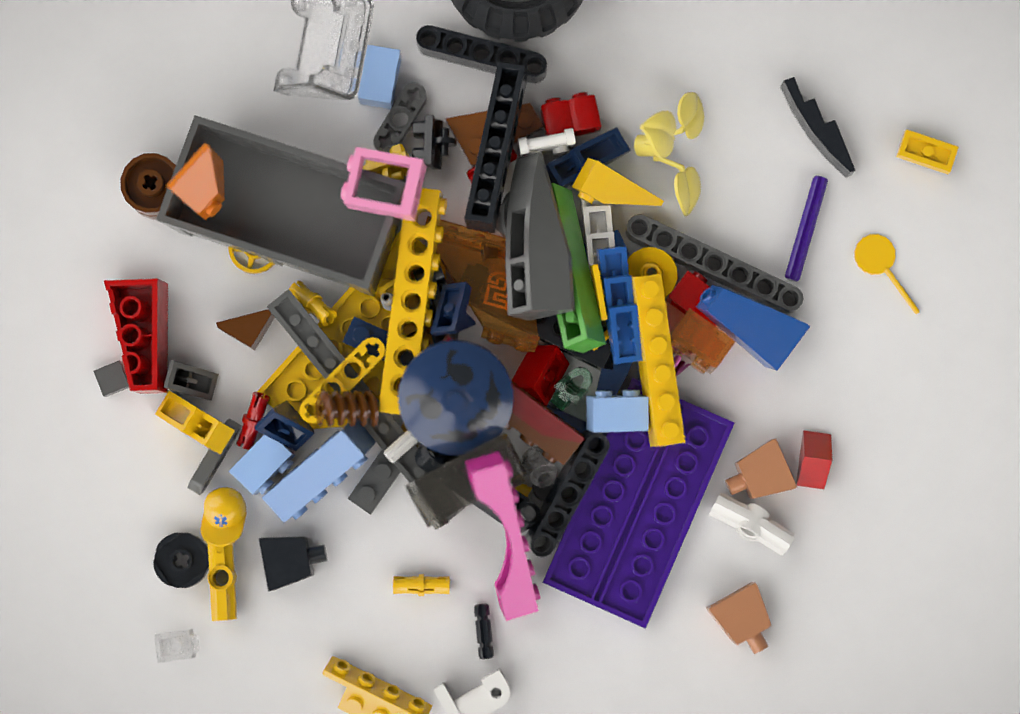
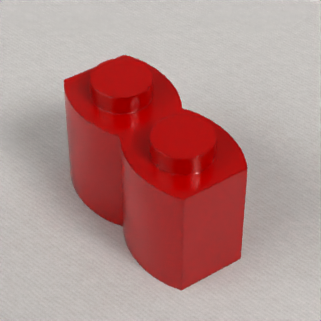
[540,92,602,136]

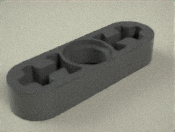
[373,83,427,153]
[187,418,242,495]

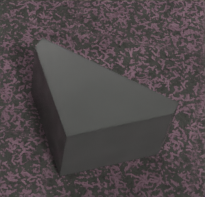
[164,360,219,401]

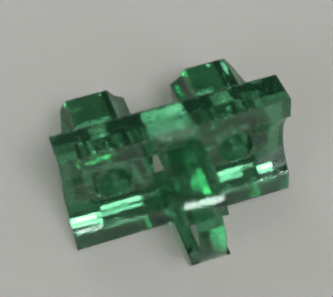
[550,367,593,412]

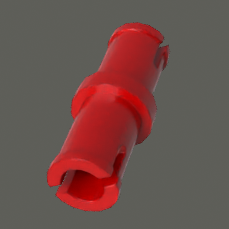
[236,392,270,450]

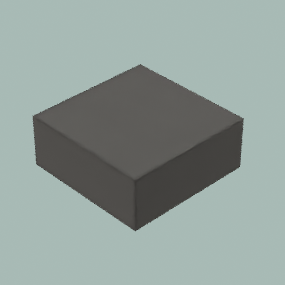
[93,361,129,397]

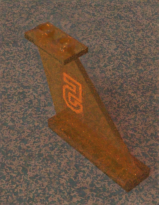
[425,216,540,353]

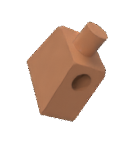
[725,438,797,499]
[706,582,771,654]

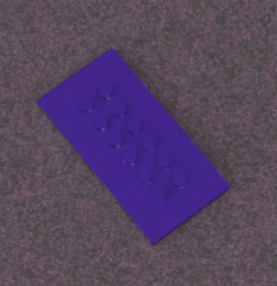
[542,378,735,629]

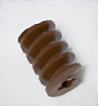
[316,391,379,427]

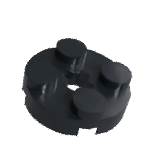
[153,533,209,588]

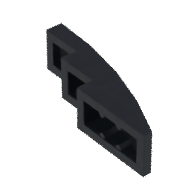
[780,77,856,178]

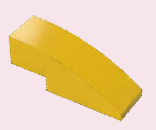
[155,391,235,455]

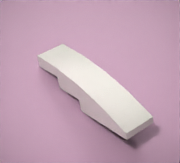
[581,199,615,283]

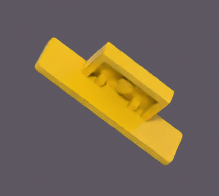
[322,656,432,714]

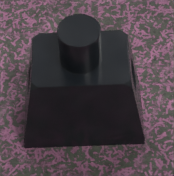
[258,537,328,591]

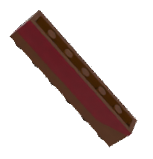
[441,334,584,465]

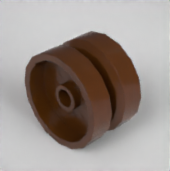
[120,153,176,220]

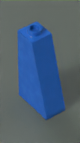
[696,285,810,371]

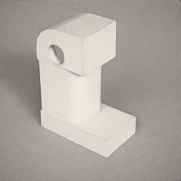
[434,668,510,714]

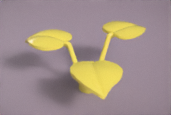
[634,92,704,216]

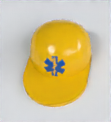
[200,487,247,547]

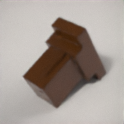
[481,243,498,262]

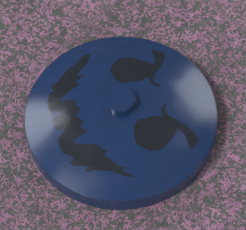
[398,340,513,455]

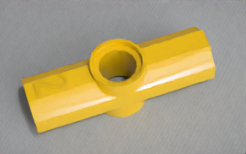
[208,543,237,621]

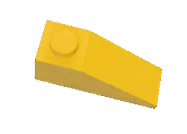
[572,158,664,206]

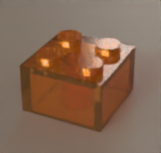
[670,309,736,374]

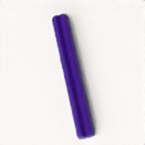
[785,176,828,282]

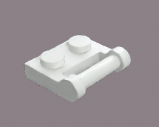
[518,128,576,158]

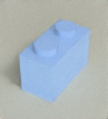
[354,45,402,109]
[586,390,649,432]
[229,435,295,495]

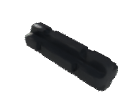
[474,603,494,659]

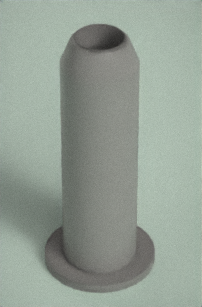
[381,292,393,310]

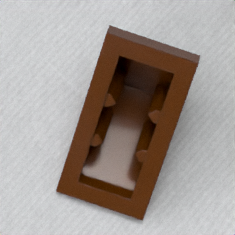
[216,309,275,351]

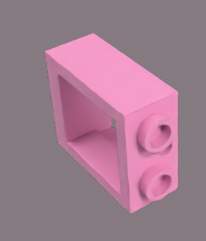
[341,147,427,221]

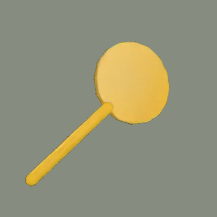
[854,234,919,314]

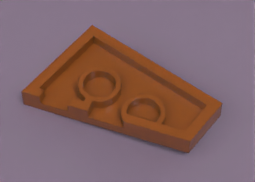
[445,103,544,168]

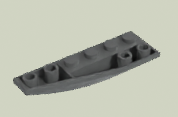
[506,153,575,321]

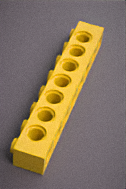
[379,188,447,415]

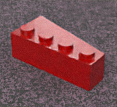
[104,278,168,394]

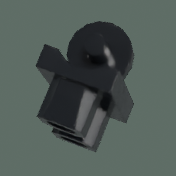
[412,115,457,170]

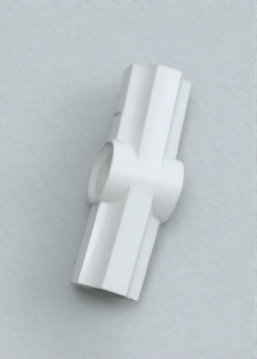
[709,492,795,556]

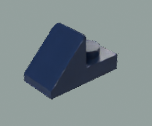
[431,282,476,336]

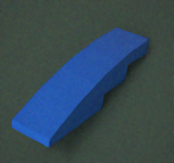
[596,245,642,364]

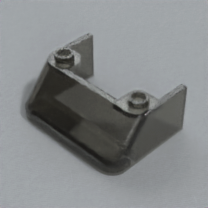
[405,433,528,530]

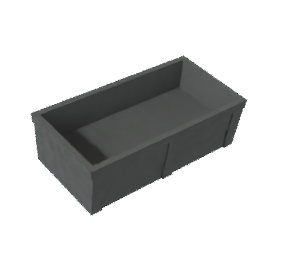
[156,115,406,297]

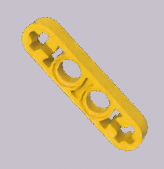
[299,337,386,423]

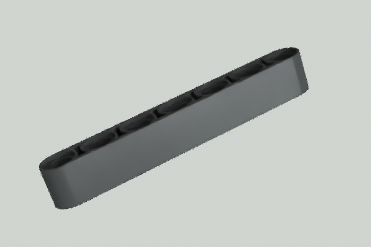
[625,214,804,314]

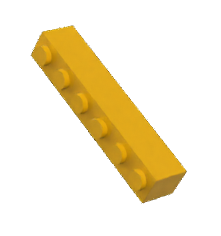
[632,274,685,447]

